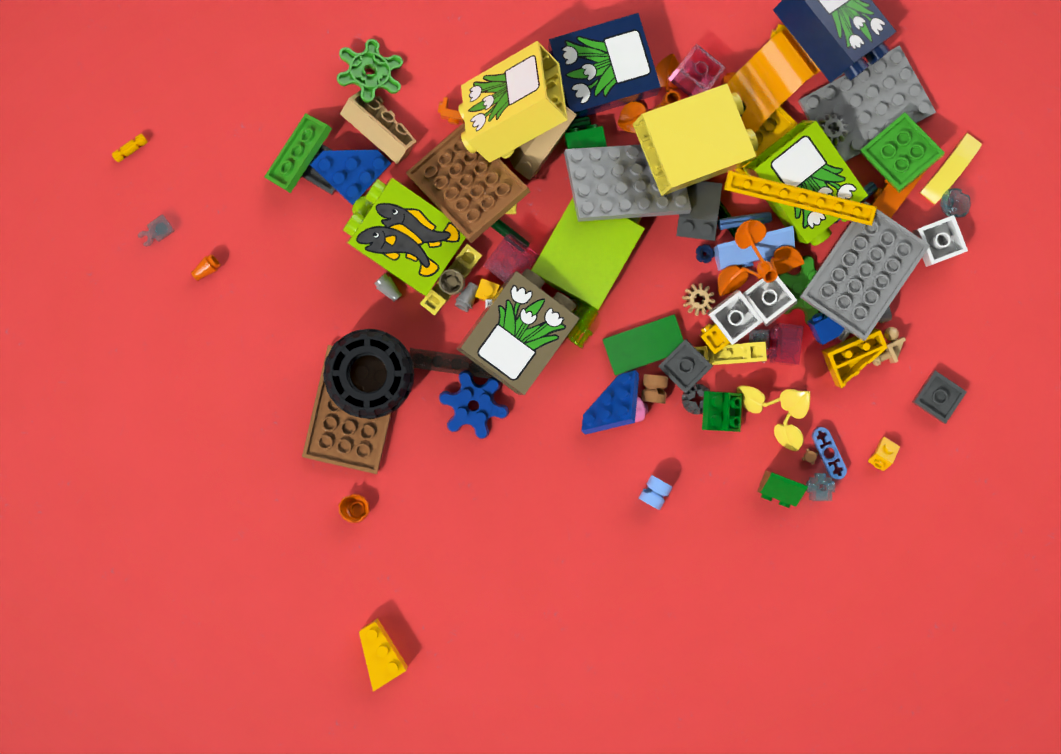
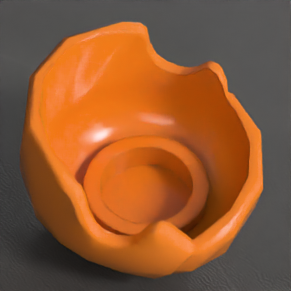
[338,494,370,523]

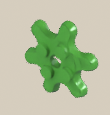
[337,39,403,103]
[778,255,819,325]

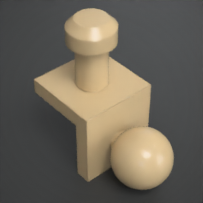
[872,327,906,366]

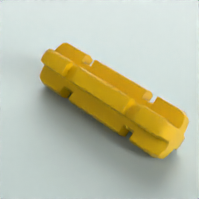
[112,134,147,162]

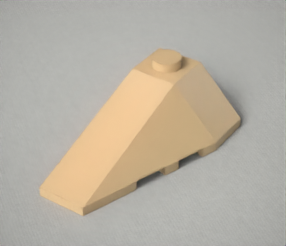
[509,107,577,180]

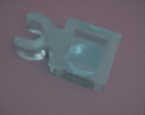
[137,215,175,247]
[749,329,770,363]

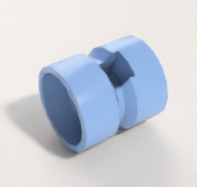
[638,475,673,510]

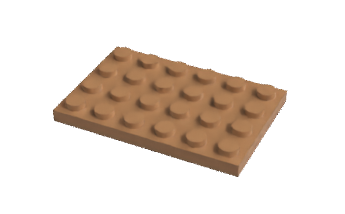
[406,123,531,243]
[302,345,391,474]

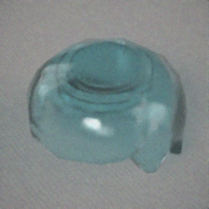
[940,188,971,218]

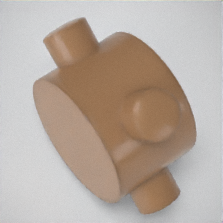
[802,448,818,465]

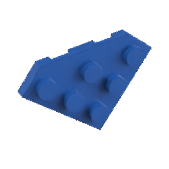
[309,150,391,205]
[581,370,639,435]

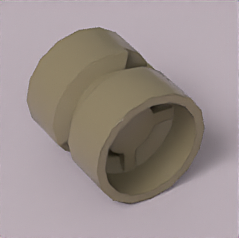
[438,269,465,295]

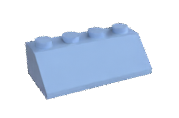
[713,226,795,271]

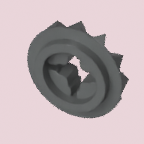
[682,384,710,414]

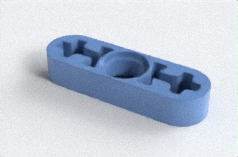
[812,427,847,479]

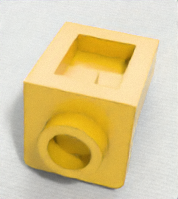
[699,323,730,354]

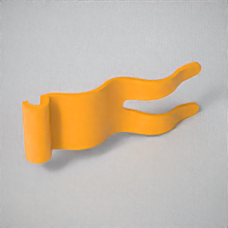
[727,28,821,133]

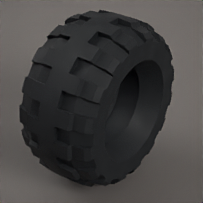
[323,329,414,419]

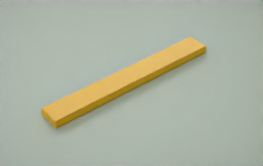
[724,170,877,226]

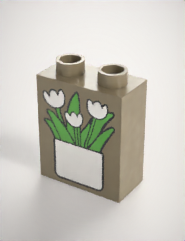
[456,269,580,395]

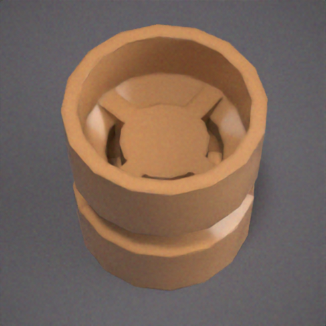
[641,374,669,404]

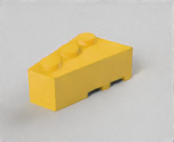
[822,328,888,389]
[359,618,408,691]

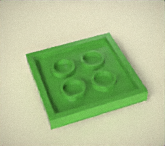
[860,112,945,193]

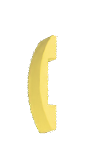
[920,133,982,204]
[420,244,482,316]
[695,342,767,365]

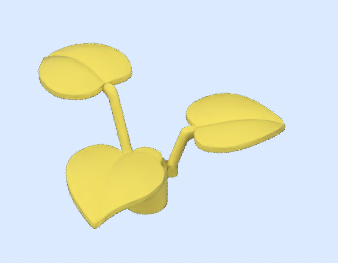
[737,385,810,451]

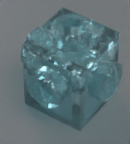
[806,473,835,501]

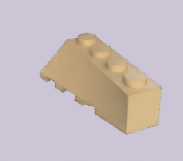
[340,90,417,164]

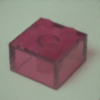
[668,43,726,97]
[483,233,539,283]
[767,323,804,366]

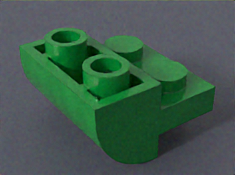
[702,391,742,432]

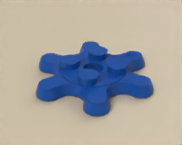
[439,370,509,439]

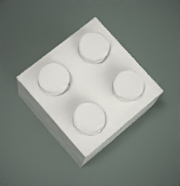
[912,215,968,267]
[743,277,797,327]
[707,290,763,345]

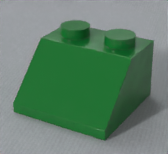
[757,470,808,508]

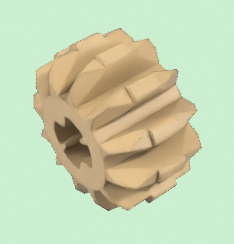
[682,283,715,316]

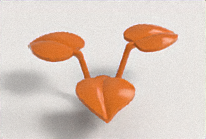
[617,54,685,133]
[718,220,804,296]

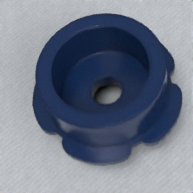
[696,244,714,263]

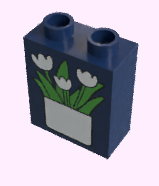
[773,0,897,83]
[548,13,661,119]

